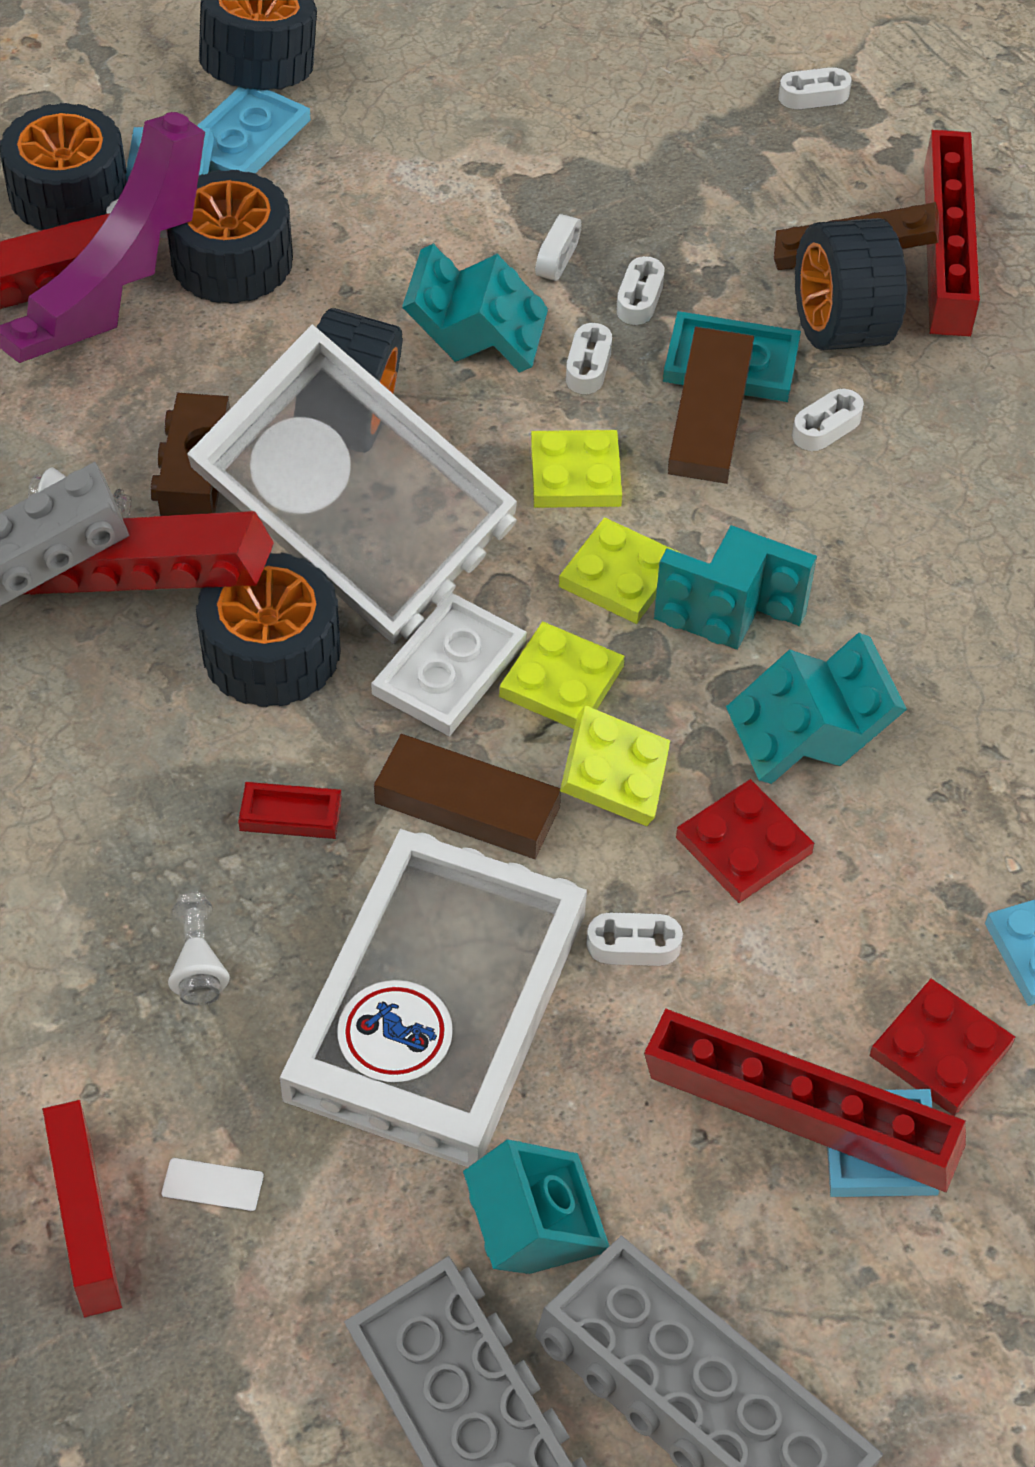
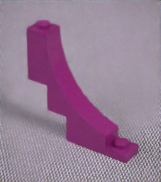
[0,112,205,363]

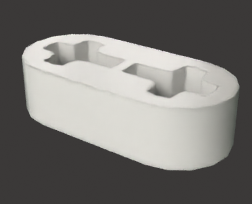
[778,68,852,109]
[535,214,581,281]
[616,256,665,325]
[566,323,612,394]
[792,389,864,451]
[586,913,683,966]

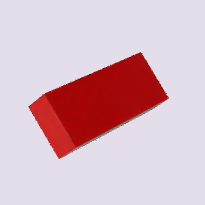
[42,1100,122,1318]

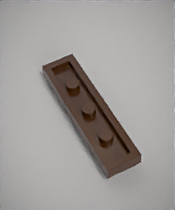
[774,202,939,271]

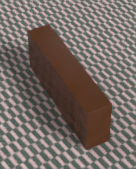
[668,327,754,484]
[374,733,561,859]

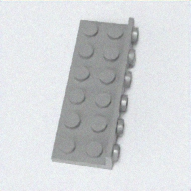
[0,462,130,606]
[535,1235,883,1467]
[344,1256,587,1467]

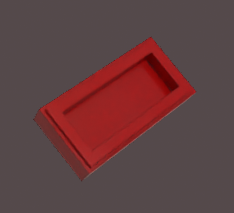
[238,782,342,839]

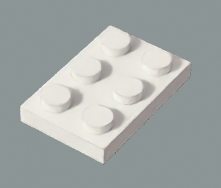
[371,593,527,737]

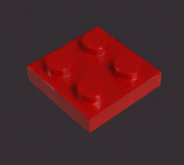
[676,779,815,903]
[869,978,1016,1116]

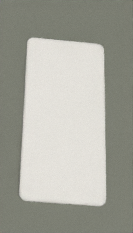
[161,1158,264,1211]

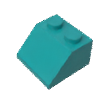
[463,1139,610,1274]

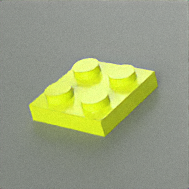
[531,430,622,508]
[559,517,680,624]
[499,621,625,729]
[560,705,671,826]

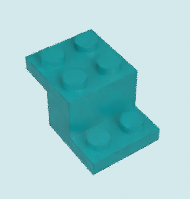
[402,243,548,373]
[654,525,817,650]
[726,632,907,784]

